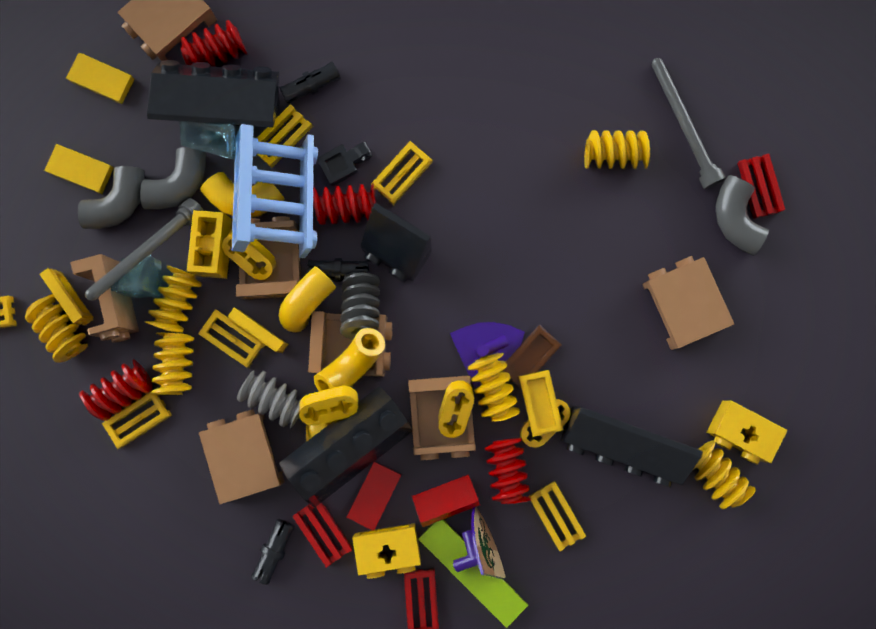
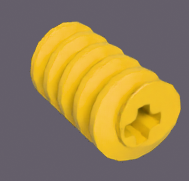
[584,130,650,169]
[144,265,202,333]
[25,294,88,363]
[151,332,194,395]
[468,353,520,421]
[694,440,756,509]

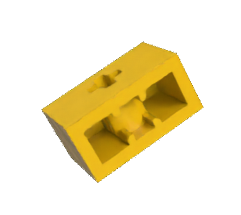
[187,210,233,279]
[706,401,788,465]
[352,523,421,579]

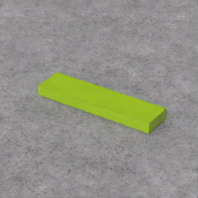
[418,519,528,628]

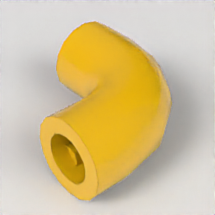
[200,172,285,217]
[278,266,336,333]
[314,328,385,391]

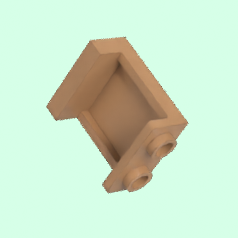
[117,0,217,61]
[236,216,301,300]
[70,254,139,343]
[642,256,734,350]
[308,311,392,377]
[408,376,476,460]
[199,409,285,504]

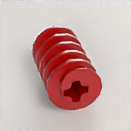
[180,20,248,67]
[313,183,376,225]
[79,359,153,421]
[485,437,531,504]

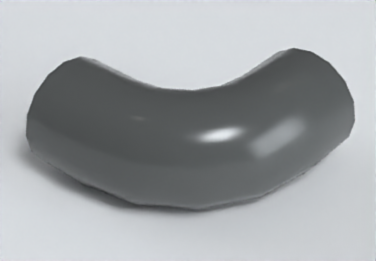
[140,148,206,209]
[78,166,145,229]
[715,175,769,256]

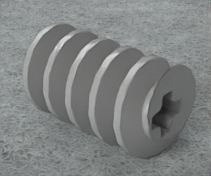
[237,370,306,429]

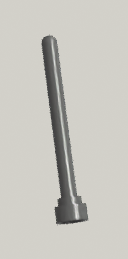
[652,58,726,190]
[85,198,204,301]

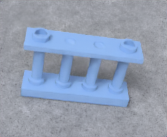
[232,124,318,258]

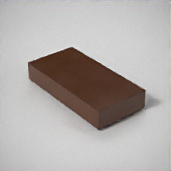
[501,325,562,390]

